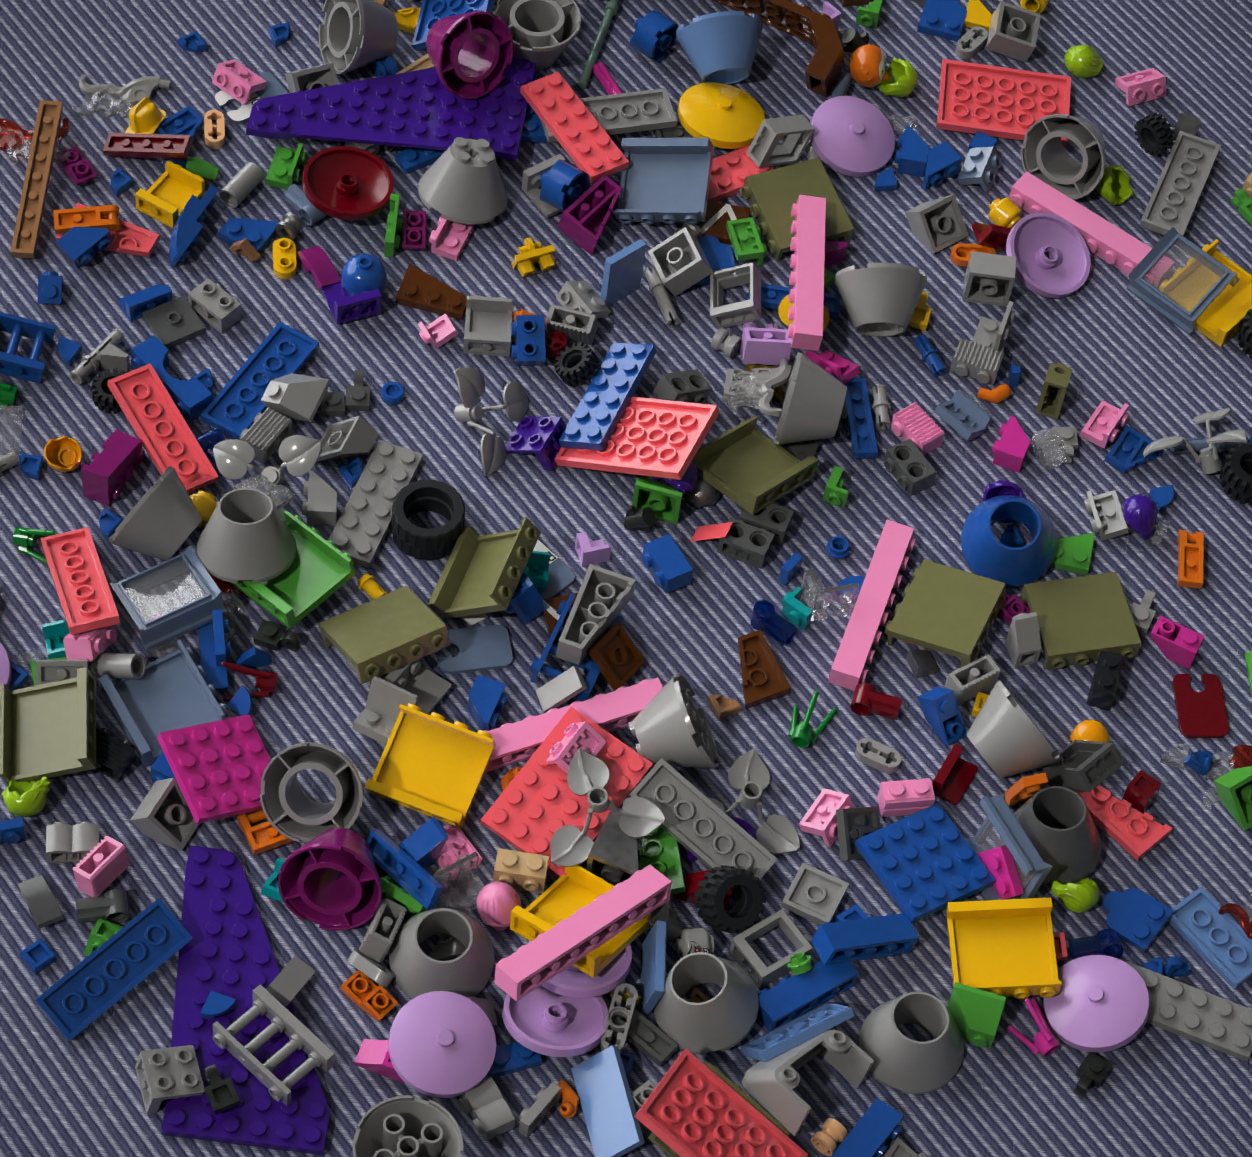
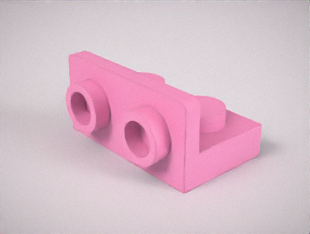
[212,59,267,104]
[1115,68,1166,106]
[429,216,474,261]
[546,721,607,774]
[799,788,854,847]
[435,825,483,878]

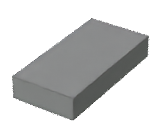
[535,666,587,713]
[266,955,316,1007]

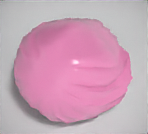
[476,881,522,932]

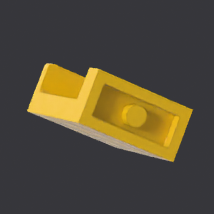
[135,161,205,228]

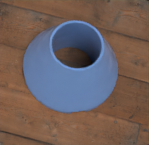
[676,11,763,85]

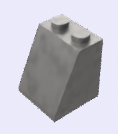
[586,808,638,886]

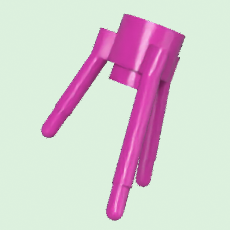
[1007,998,1060,1057]

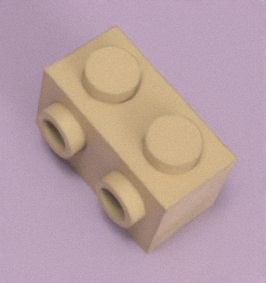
[493,848,549,893]

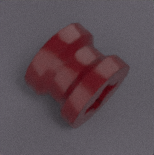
[545,331,567,360]

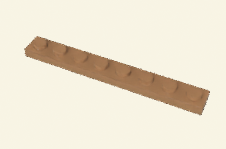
[10,100,64,259]

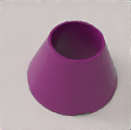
[426,11,513,99]
[278,828,382,931]

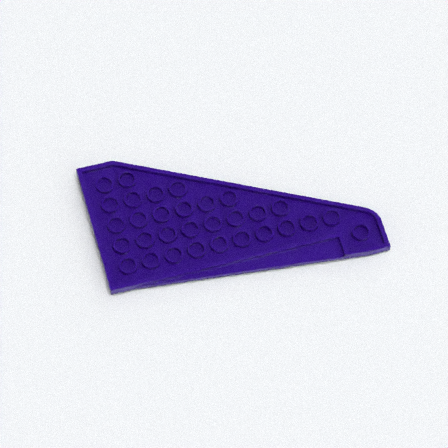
[246,57,536,161]
[161,845,330,1156]

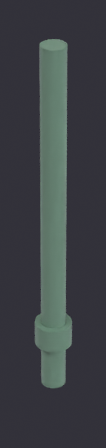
[578,0,619,89]

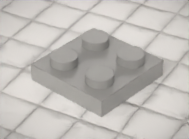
[781,863,849,925]

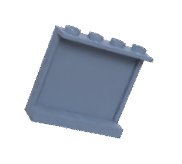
[612,138,714,224]
[98,640,228,767]

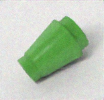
[185,156,219,181]

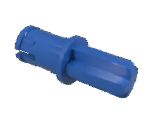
[915,334,947,377]

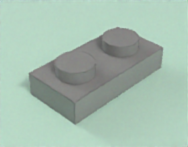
[36,659,88,685]
[518,1082,561,1138]

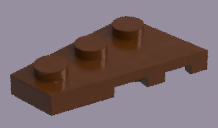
[396,264,467,320]

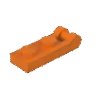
[54,205,120,235]
[1177,529,1204,589]
[1004,772,1048,807]

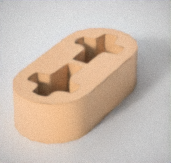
[204,110,225,149]

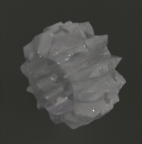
[1031,428,1067,469]

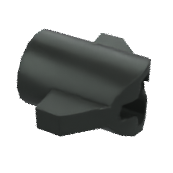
[842,28,869,52]
[624,505,656,532]

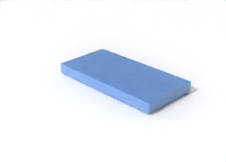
[1168,886,1252,990]
[741,1002,855,1062]
[571,1045,645,1157]

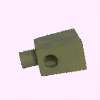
[1035,363,1072,420]

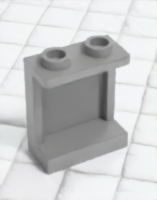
[463,295,513,357]

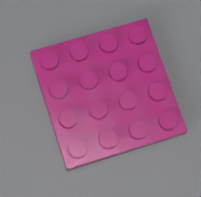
[157,714,271,824]

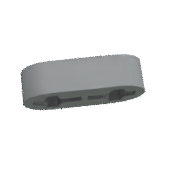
[955,26,988,59]
[855,738,901,774]
[347,949,395,987]

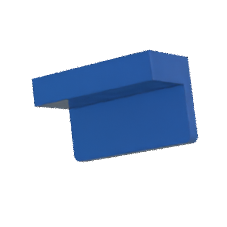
[119,284,173,322]
[510,572,548,625]

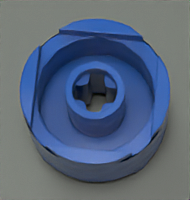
[629,9,678,62]
[540,159,590,212]

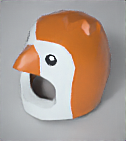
[849,45,890,88]

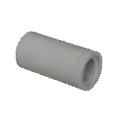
[219,162,264,208]
[91,653,146,679]

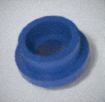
[826,536,850,559]

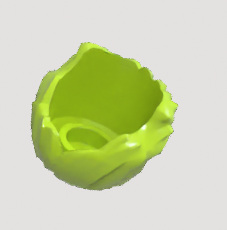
[1064,45,1103,78]
[877,58,918,97]
[1095,165,1134,205]
[2,777,50,817]
[1051,877,1100,913]

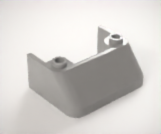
[742,1030,874,1136]

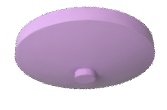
[810,96,895,177]
[1006,212,1091,298]
[528,941,632,998]
[1044,955,1149,1053]
[502,985,608,1057]
[388,991,496,1098]

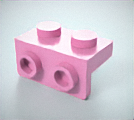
[1080,400,1130,449]

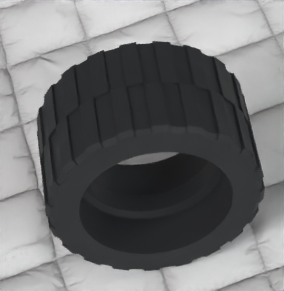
[391,479,465,561]

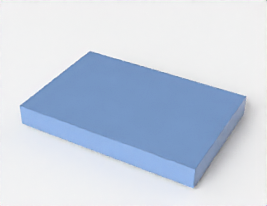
[601,239,646,307]
[640,920,667,1015]

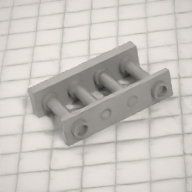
[213,984,335,1107]

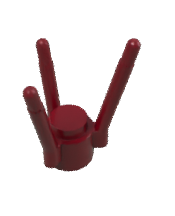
[221,661,277,701]

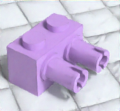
[740,322,792,366]

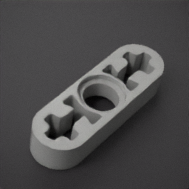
[600,983,638,1055]

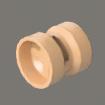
[811,1118,848,1156]

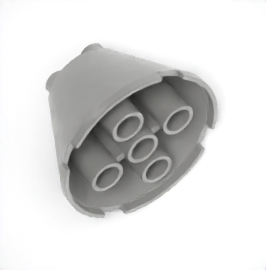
[418,137,508,225]
[629,673,719,768]
[352,1095,464,1157]

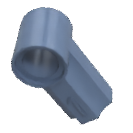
[284,184,327,226]

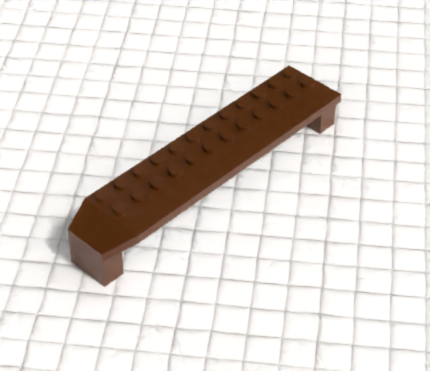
[713,0,845,97]

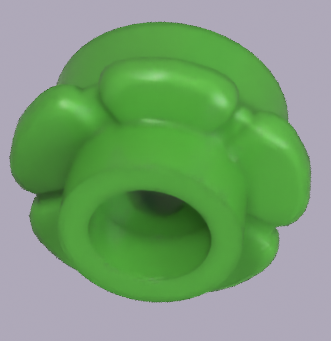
[787,952,813,975]

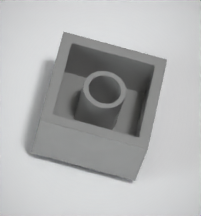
[986,1,1041,63]
[648,227,713,296]
[962,251,1016,307]

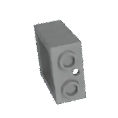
[746,114,815,168]
[710,262,761,329]
[729,909,813,989]

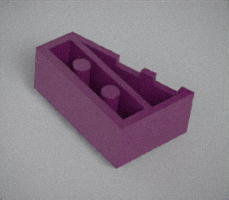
[557,174,622,256]
[81,430,145,506]

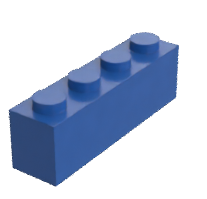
[811,913,919,965]
[757,959,859,1032]
[831,1098,904,1157]

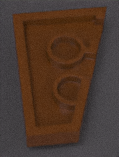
[738,630,791,709]

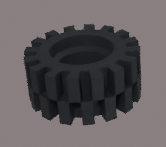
[1134,112,1175,156]
[554,342,600,387]
[91,368,125,414]

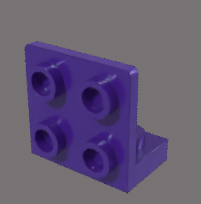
[322,283,381,325]
[505,417,566,471]

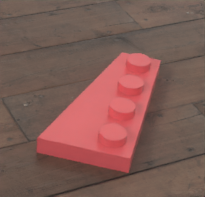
[56,202,160,257]
[1073,785,1173,861]

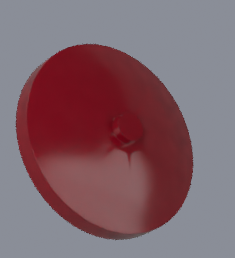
[302,146,394,220]

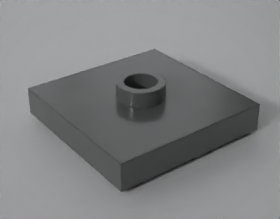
[142,296,206,349]

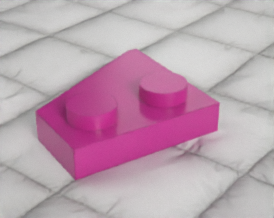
[977,845,1024,900]

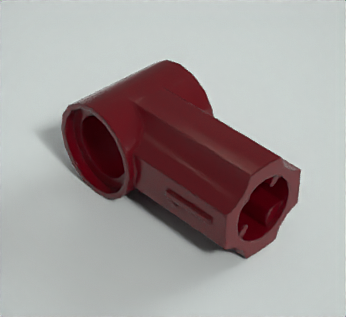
[850,683,902,720]

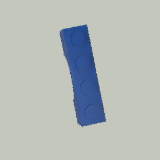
[131,335,213,422]

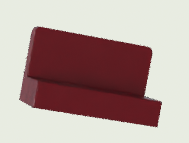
[971,222,1011,251]
[932,744,978,806]

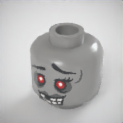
[675,928,714,957]

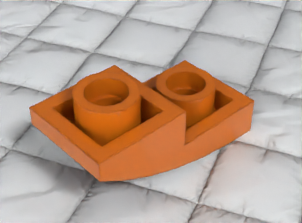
[339,970,398,1021]

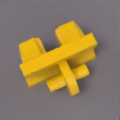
[511,237,556,278]

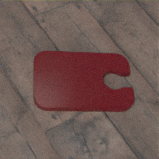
[1172,674,1229,738]

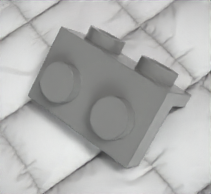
[556,280,611,318]
[1084,490,1129,541]

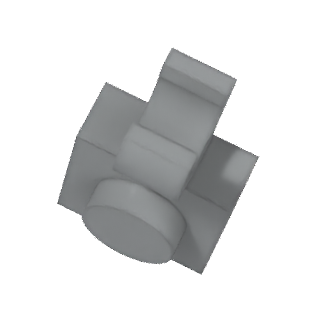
[1051,426,1078,464]
[1130,589,1156,634]

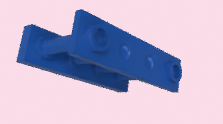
[0,312,56,384]
[529,593,624,702]

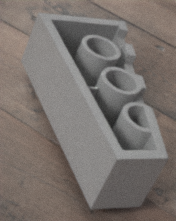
[556,564,636,665]

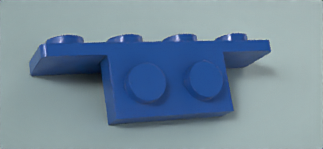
[198,609,231,691]

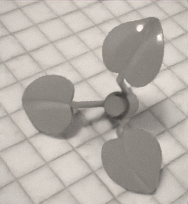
[453,367,528,476]
[1143,408,1247,474]
[213,435,321,521]
[550,749,665,867]
[708,749,800,854]

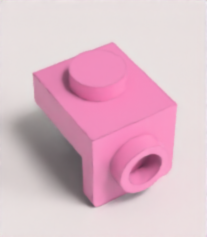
[418,313,459,349]

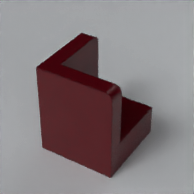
[1122,770,1162,814]

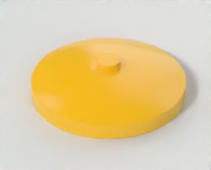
[677,82,765,149]

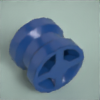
[372,56,399,78]

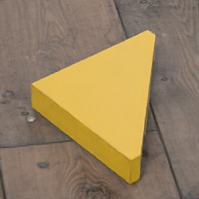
[963,0,992,32]
[394,7,421,35]

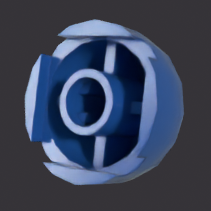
[341,254,387,296]

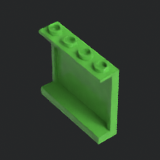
[232,510,355,629]

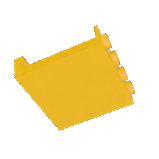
[1159,239,1252,347]
[365,703,496,829]
[510,865,651,978]
[946,897,1062,999]

